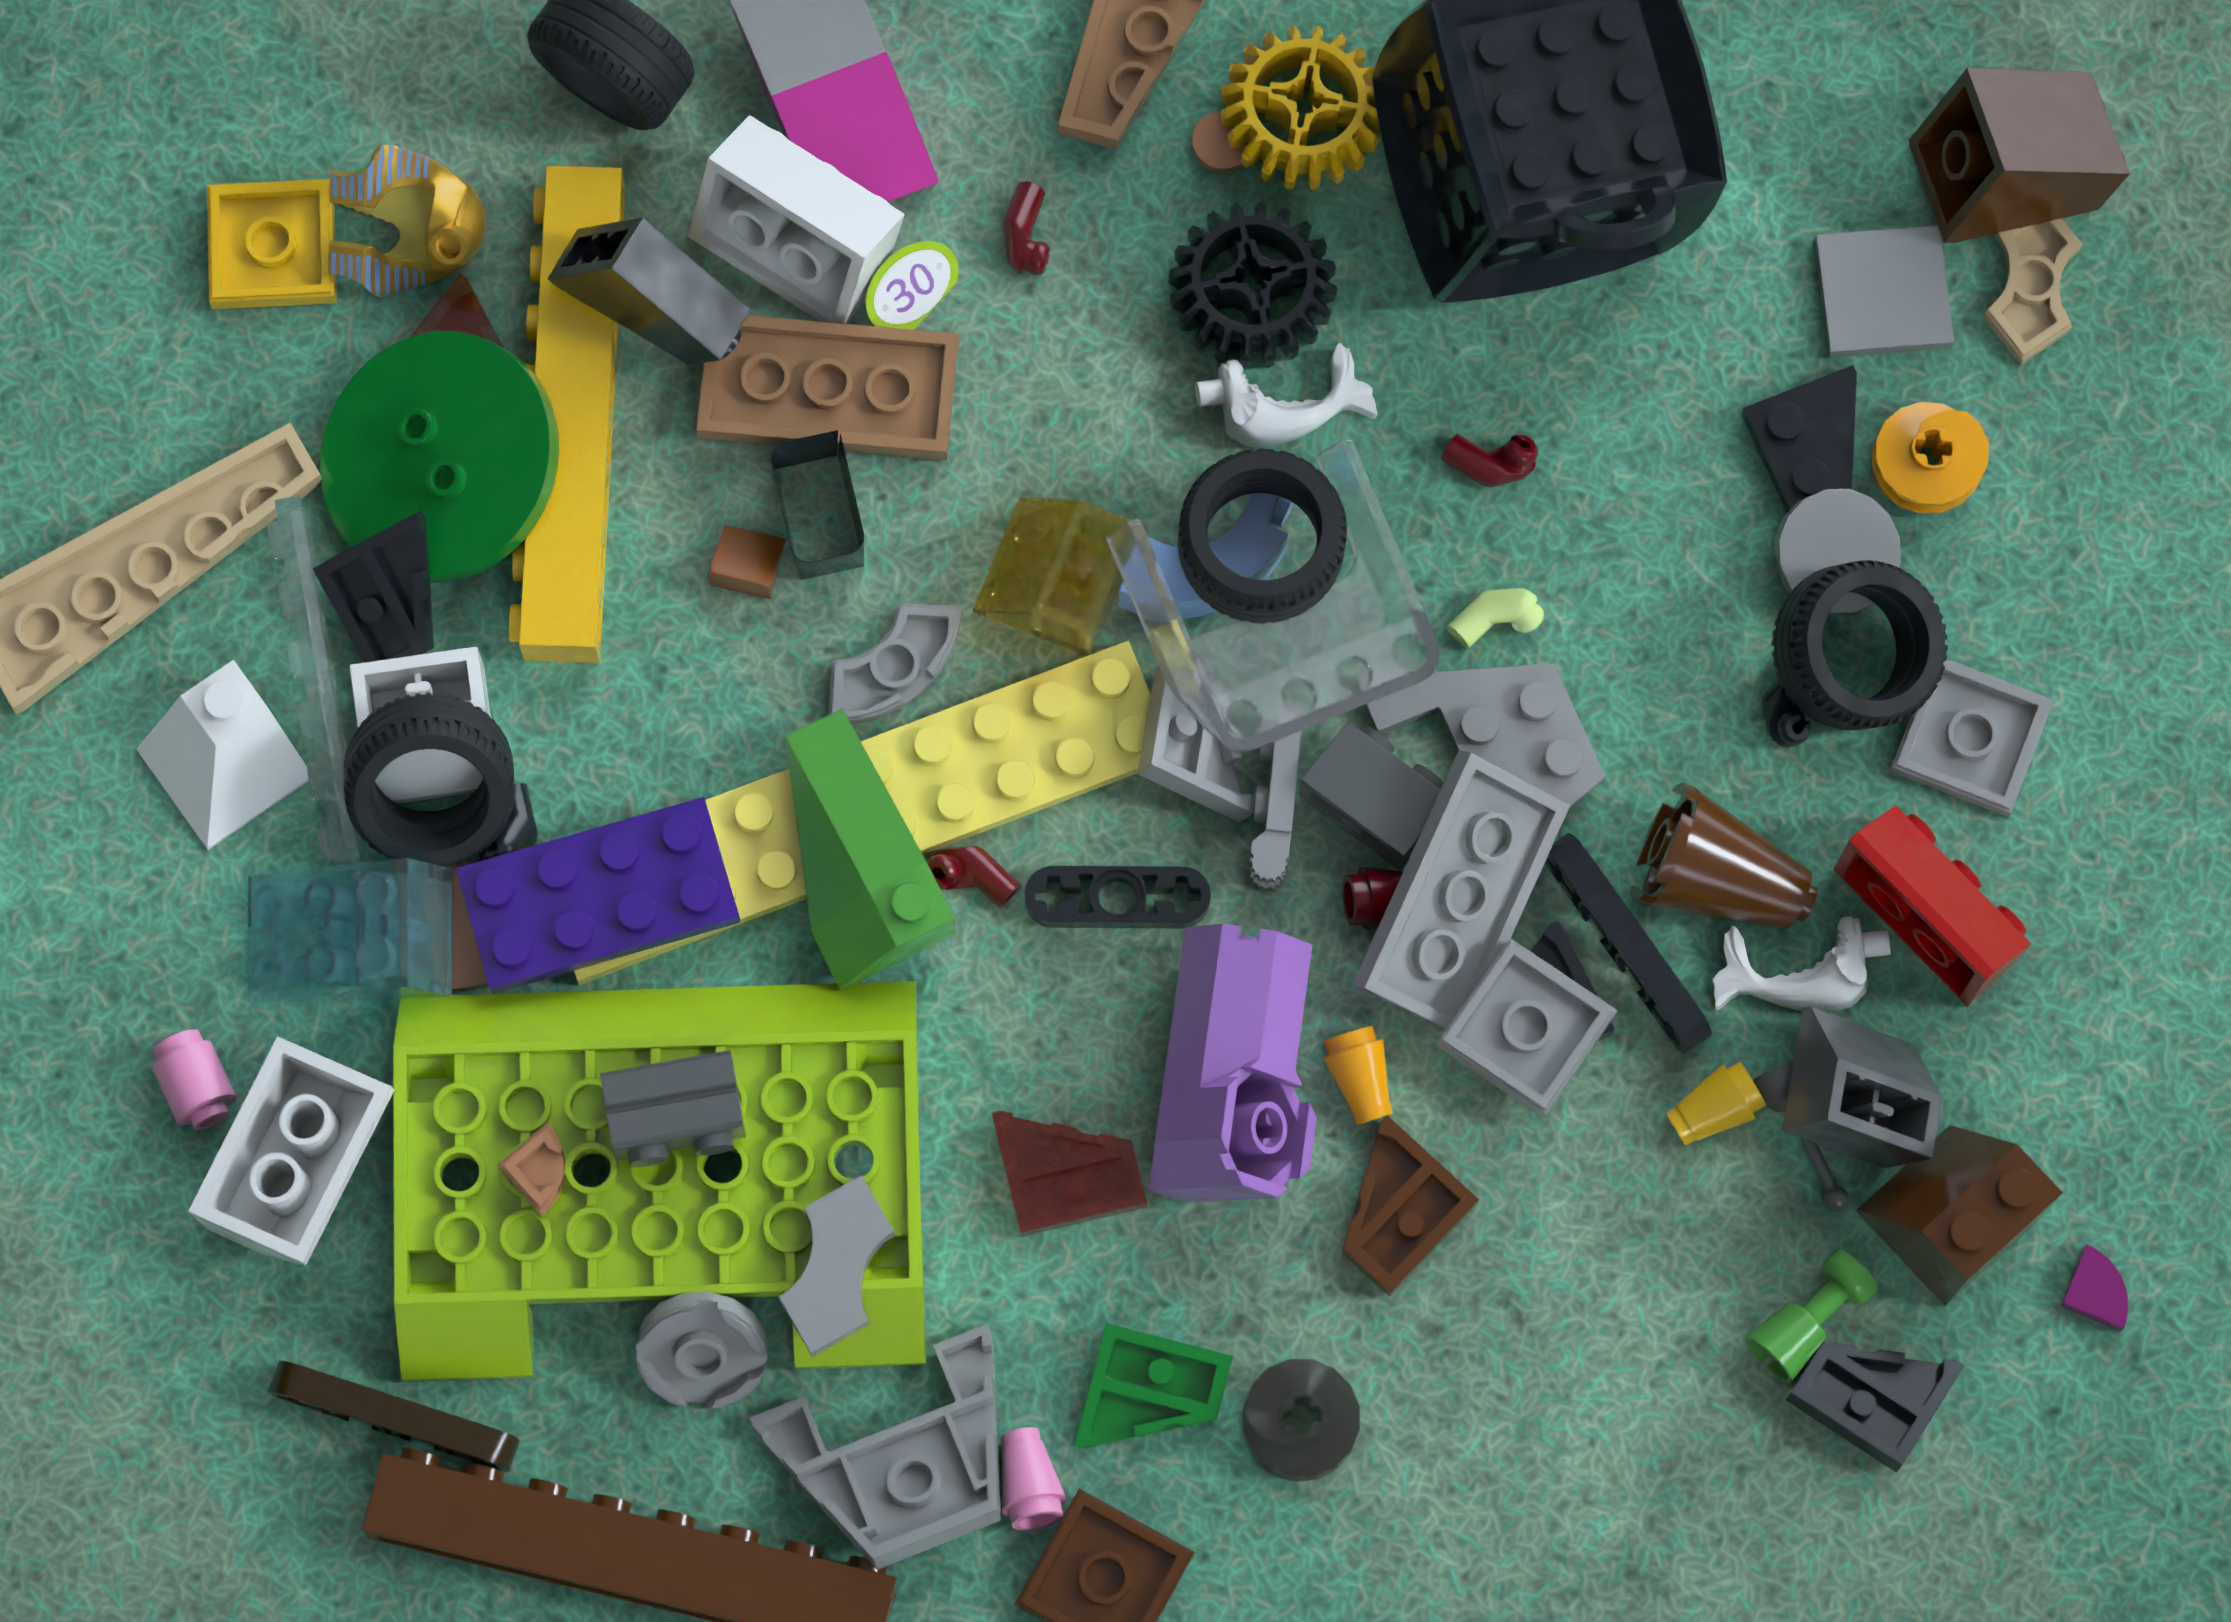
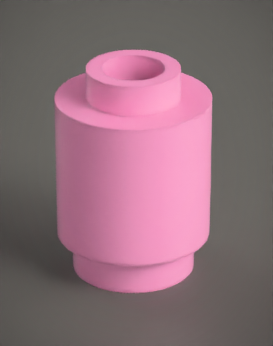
[151,1029,237,1131]

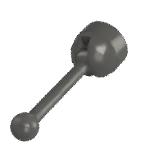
[1753,1060,1849,1212]

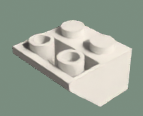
[350,646,491,804]

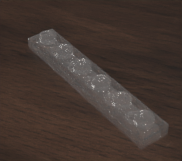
[268,495,368,876]

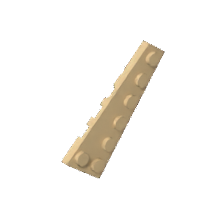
[0,423,322,715]

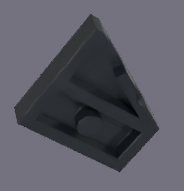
[312,510,434,663]

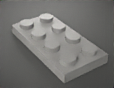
[1352,750,1571,1031]

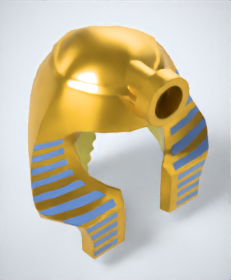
[328,145,486,298]

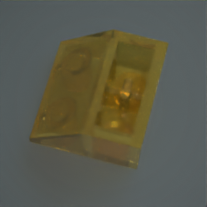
[973,497,1138,656]

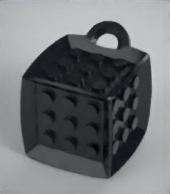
[1372,0,1727,303]

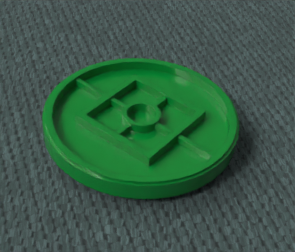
[320,331,559,583]

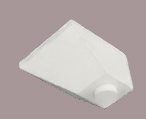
[136,660,314,850]

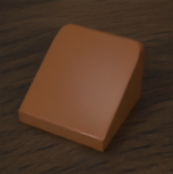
[708,525,786,599]

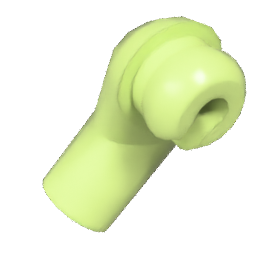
[1446,588,1544,649]

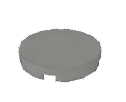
[1774,489,1901,614]
[636,1292,768,1409]

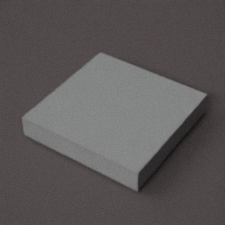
[1814,225,1954,358]
[1890,659,2054,817]
[1437,938,1617,1119]

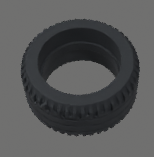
[527,0,695,130]
[1178,448,1347,624]
[1771,560,1948,730]
[344,693,515,868]

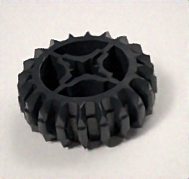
[1169,201,1337,369]

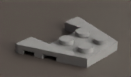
[1355,663,1605,812]
[750,1324,1001,1570]

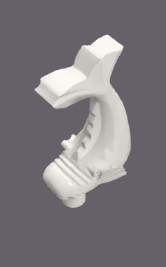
[1195,343,1378,448]
[1712,916,1891,1012]

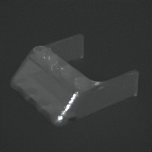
[1107,437,1440,753]

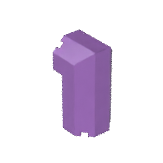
[1149,923,1317,1202]

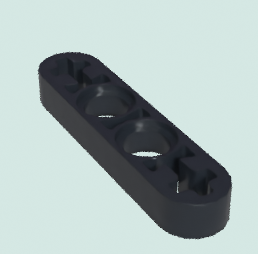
[1545,833,1712,1054]

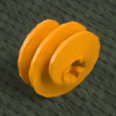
[1871,402,1989,514]

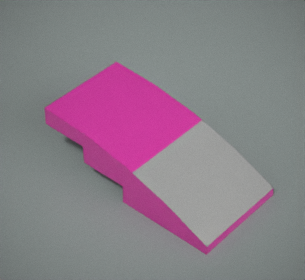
[729,0,939,202]

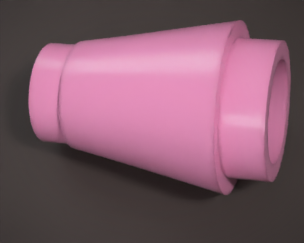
[1001,1427,1067,1530]

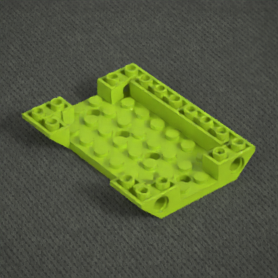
[393,981,926,1382]

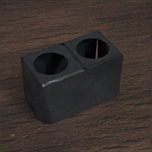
[771,430,864,580]

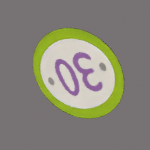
[865,241,958,330]

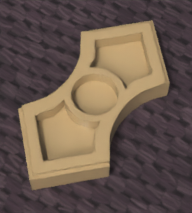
[1983,218,2083,366]

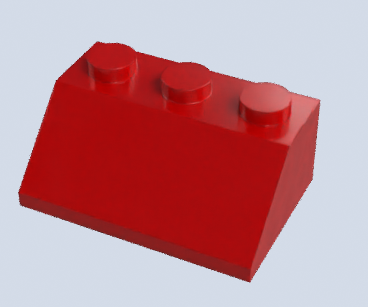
[1833,805,2031,1007]

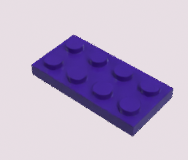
[456,797,741,994]

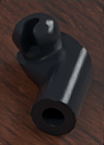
[1762,678,1811,748]
[479,783,538,861]

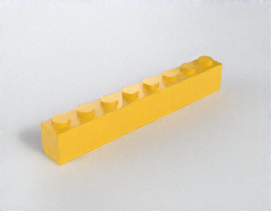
[509,165,625,663]

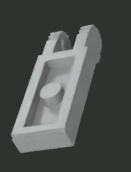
[1248,706,1303,891]

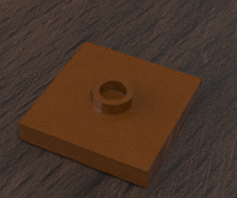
[1015,1488,1195,1622]

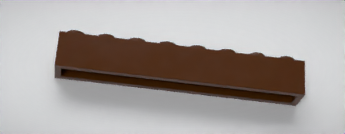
[362,1448,898,1622]

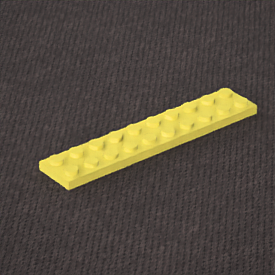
[574,640,1151,985]

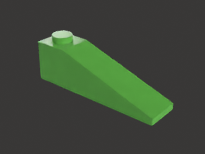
[785,708,956,991]

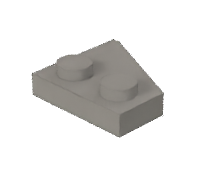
[1137,659,1255,823]

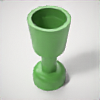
[1744,1249,1879,1384]

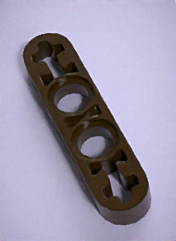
[267,1360,520,1472]

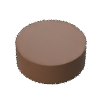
[1192,111,1249,173]

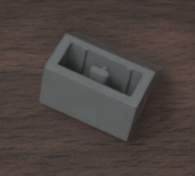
[1782,1006,1942,1168]

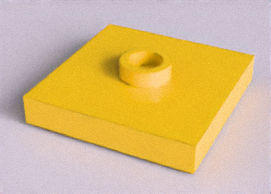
[207,179,337,310]

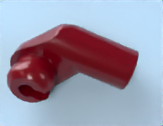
[1003,181,1051,275]
[1441,433,1538,487]
[926,846,1021,908]

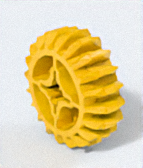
[1220,24,1380,192]

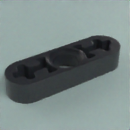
[1025,866,1211,929]

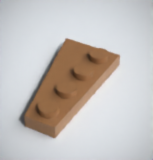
[1058,0,1206,149]

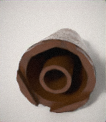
[1630,782,1818,929]

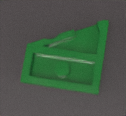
[1074,1323,1233,1448]

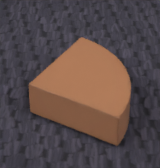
[498,1122,565,1218]

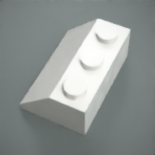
[687,115,905,324]
[188,1036,394,1266]

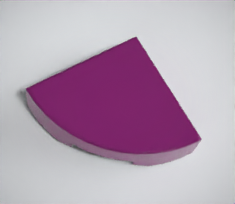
[2060,1244,2128,1332]

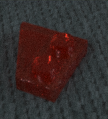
[992,1111,1147,1237]

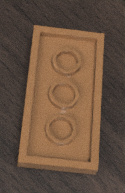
[696,315,959,460]

